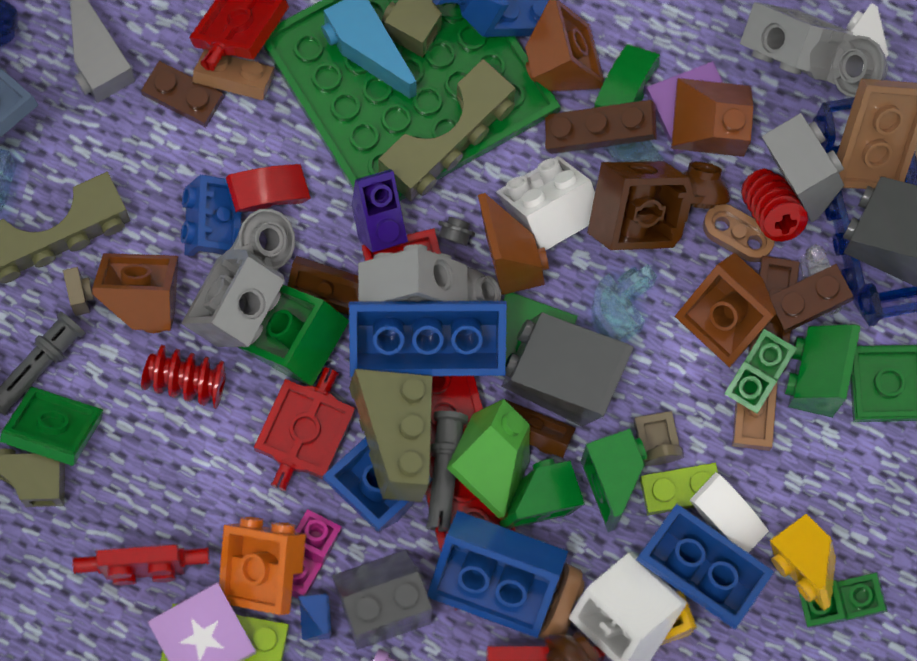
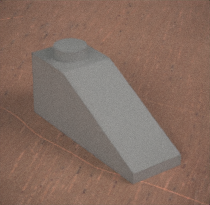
[70,0,135,103]

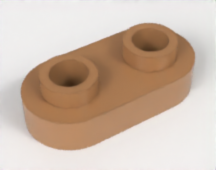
[703,204,775,262]
[539,563,585,639]

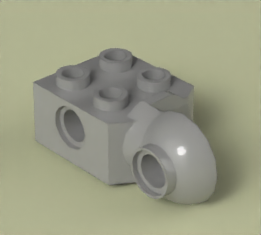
[740,2,888,98]
[181,209,295,347]
[358,244,502,302]

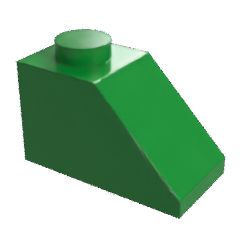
[500,459,585,529]

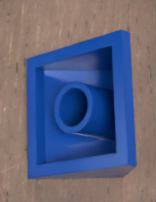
[322,437,432,532]

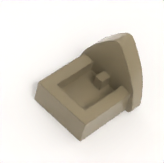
[633,411,684,466]

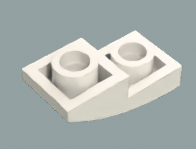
[690,472,769,553]

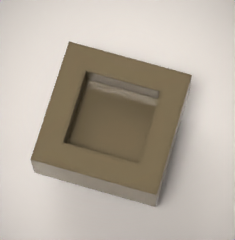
[63,267,94,316]

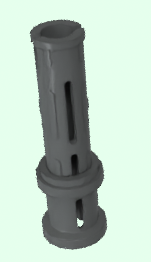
[0,311,86,416]
[426,411,468,532]

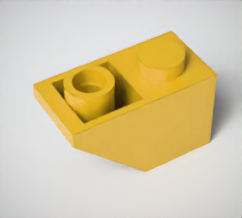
[770,514,836,611]

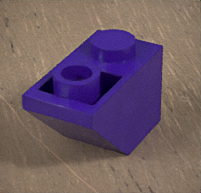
[351,169,408,252]

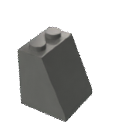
[843,176,917,287]
[501,312,634,427]
[332,550,432,650]

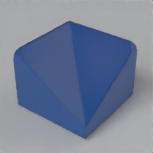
[298,594,332,641]

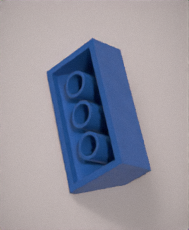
[349,301,507,377]

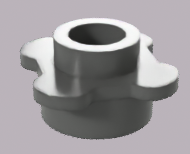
[438,216,475,246]

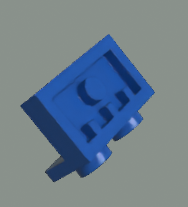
[180,174,241,256]

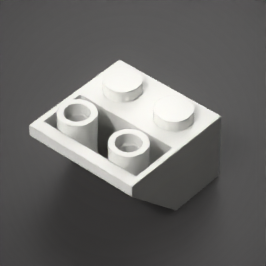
[496,156,595,251]
[569,552,687,661]

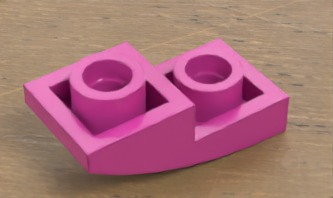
[292,509,342,599]

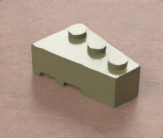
[349,369,432,502]

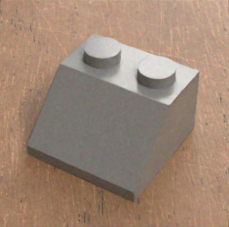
[762,113,844,222]

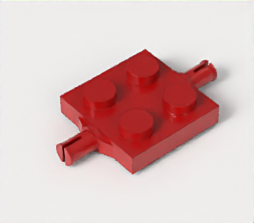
[189,0,289,72]
[254,367,356,491]
[73,544,210,585]

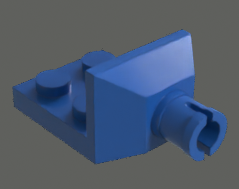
[433,0,549,37]

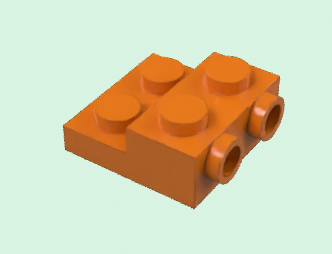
[219,517,306,615]

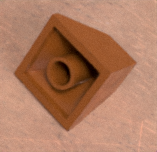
[525,0,604,91]
[671,78,754,157]
[478,193,549,295]
[92,253,178,333]
[675,253,776,368]

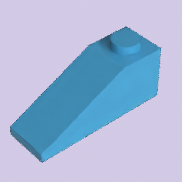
[321,0,416,99]

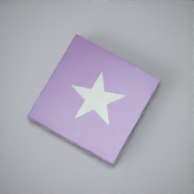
[148,582,256,661]

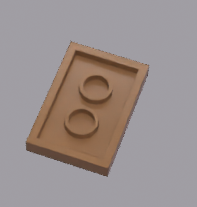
[837,78,917,189]

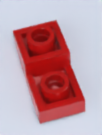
[225,164,311,212]

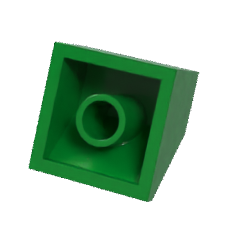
[238,285,349,386]
[784,324,861,418]
[580,429,647,532]

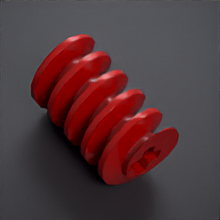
[741,168,808,242]
[141,345,226,409]

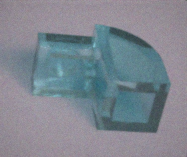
[591,264,657,343]

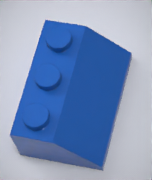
[636,504,774,630]
[427,510,569,638]

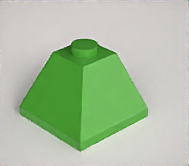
[446,399,530,519]

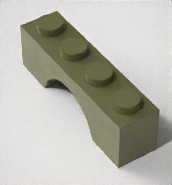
[382,0,442,57]
[378,59,516,201]
[0,171,130,284]
[0,449,65,507]

